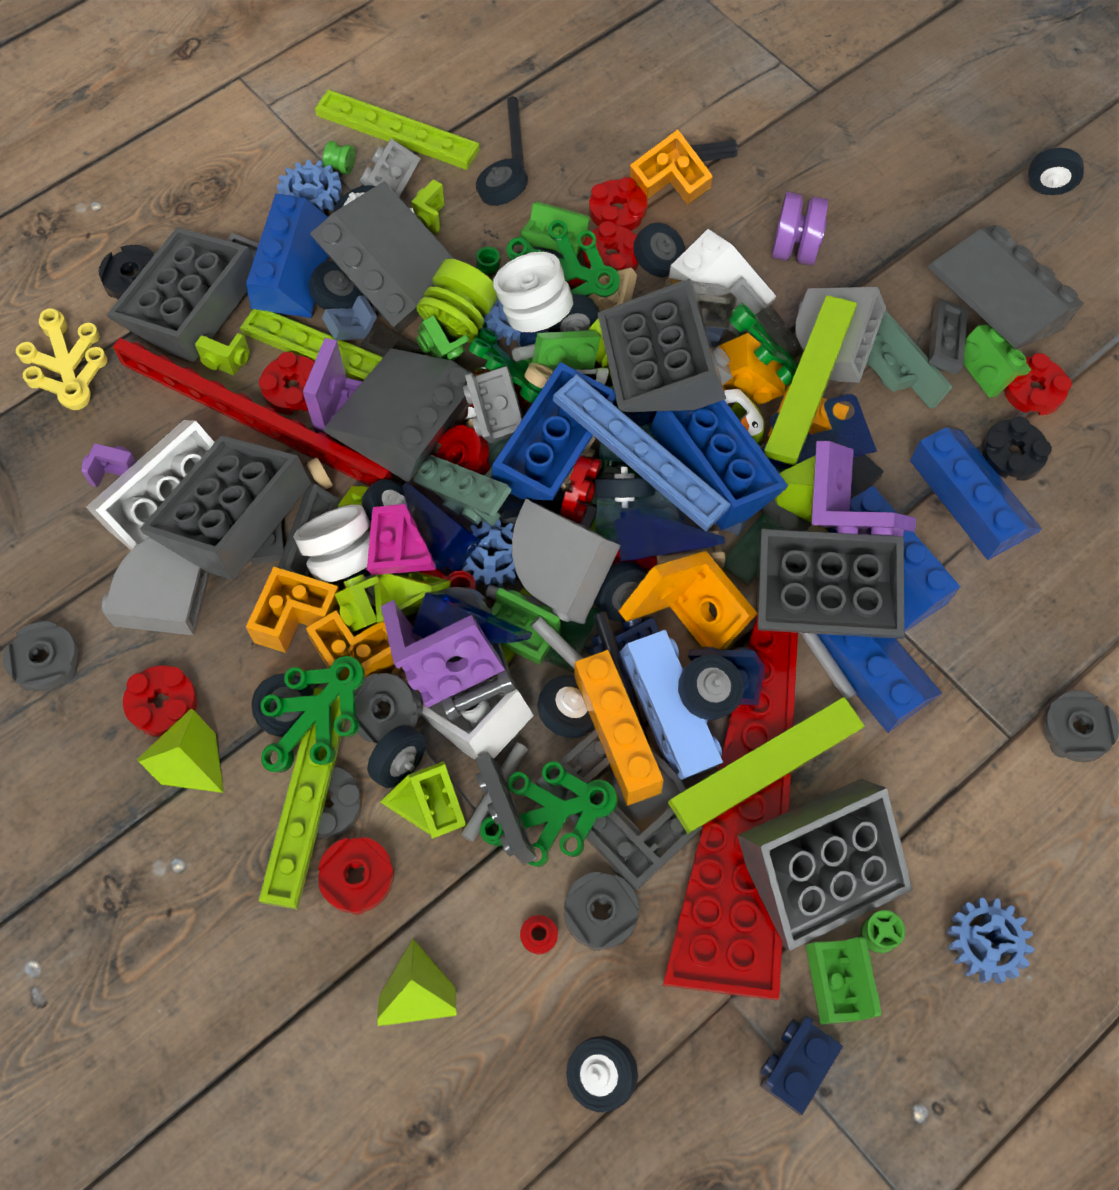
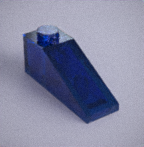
[402,482,481,572]
[613,509,725,562]
[412,591,532,644]

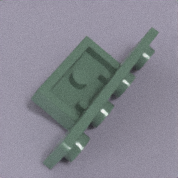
[866,310,952,409]
[413,455,511,526]

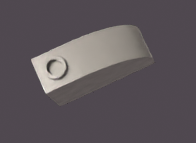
[796,287,886,383]
[512,499,621,622]
[102,537,210,636]

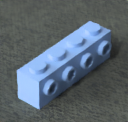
[620,630,723,781]

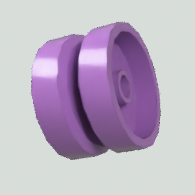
[772,191,829,266]

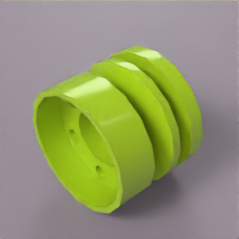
[416,259,498,343]

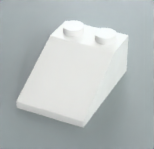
[668,229,776,337]
[418,657,534,760]

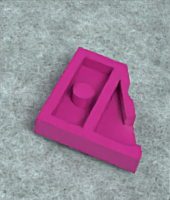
[367,504,436,575]

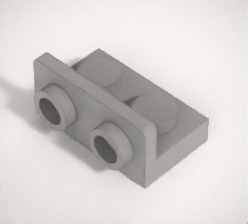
[359,139,421,197]

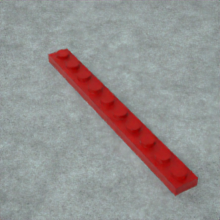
[112,338,393,486]

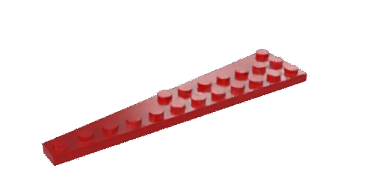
[662,614,798,1001]

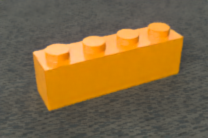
[574,650,664,806]

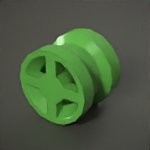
[323,141,355,175]
[861,910,905,954]

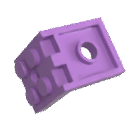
[303,338,362,439]
[812,441,916,537]
[381,600,505,708]

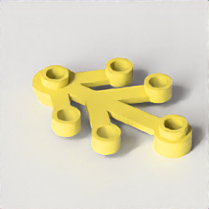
[16,309,108,410]

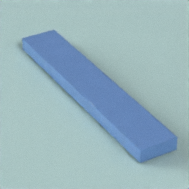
[553,374,731,531]

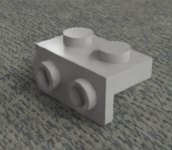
[463,366,523,443]

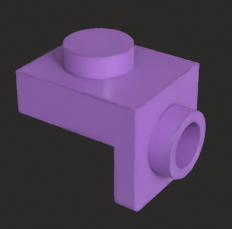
[82,443,136,487]

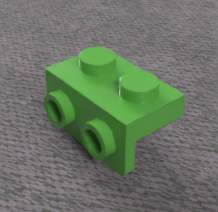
[520,201,590,257]
[416,315,470,361]
[964,325,1031,398]
[525,330,601,371]
[490,588,560,665]
[805,937,881,1025]

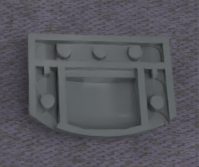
[536,729,702,890]

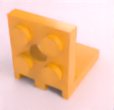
[619,551,757,650]

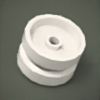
[493,252,573,332]
[293,505,370,583]

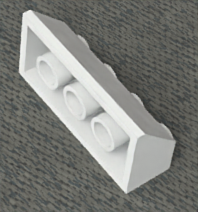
[86,420,215,550]

